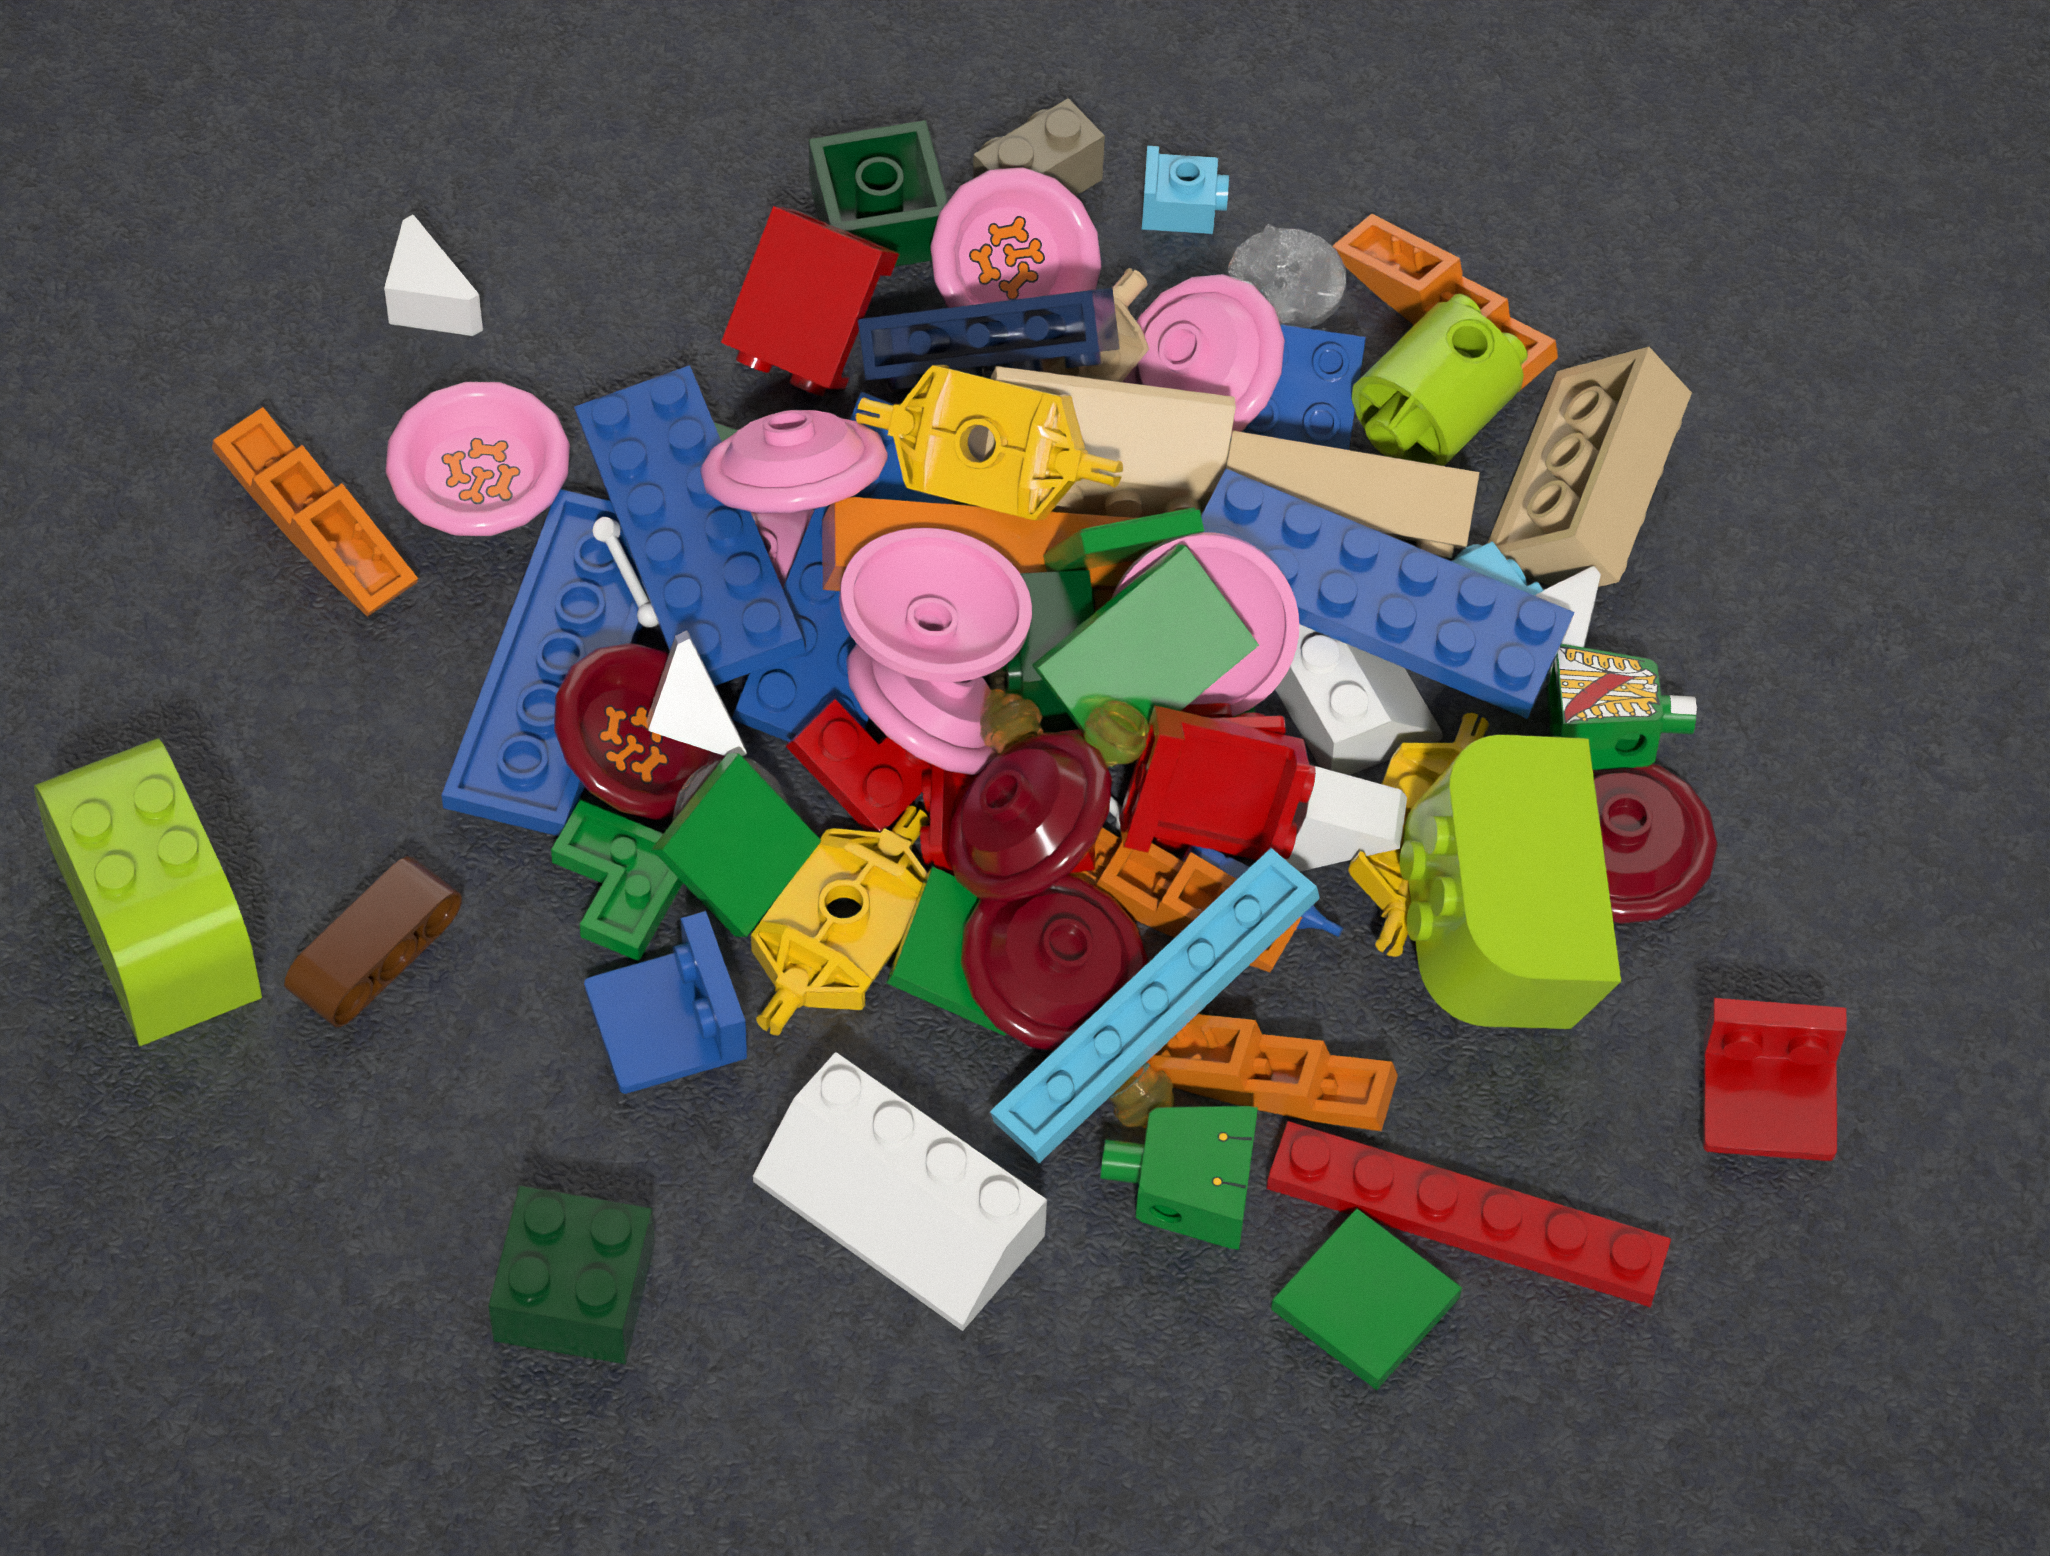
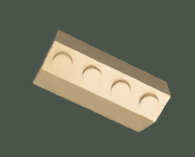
[1487,347,1692,587]
[968,366,1236,518]
[1226,431,1480,559]

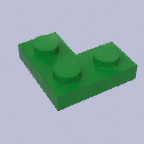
[551,800,683,961]

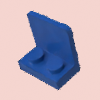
[1230,325,1366,450]
[584,911,747,1094]

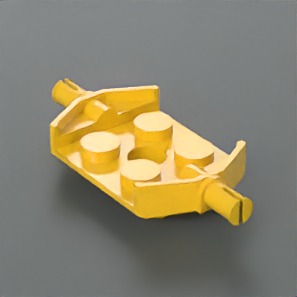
[856,365,1123,521]
[1348,713,1489,957]
[751,806,930,1036]

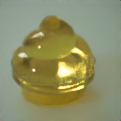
[980,688,1043,755]
[1084,700,1149,766]
[1109,1063,1175,1130]

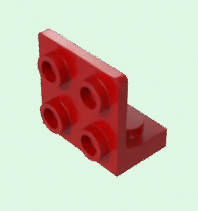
[1703,998,1847,1161]

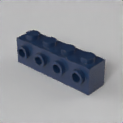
[858,288,1120,390]

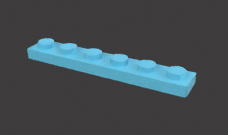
[990,848,1320,1163]

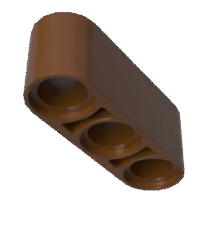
[284,856,462,1027]

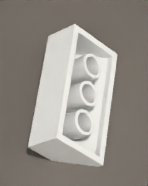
[1275,624,1443,775]
[753,1052,1047,1331]

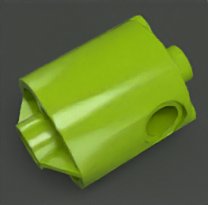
[1352,294,1528,466]

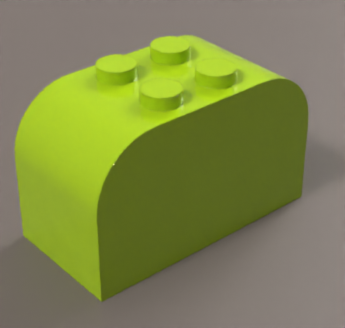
[1400,735,1621,1029]
[34,738,262,1047]

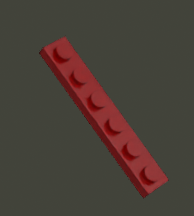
[1267,1121,1671,1307]

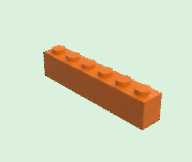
[822,497,1136,597]

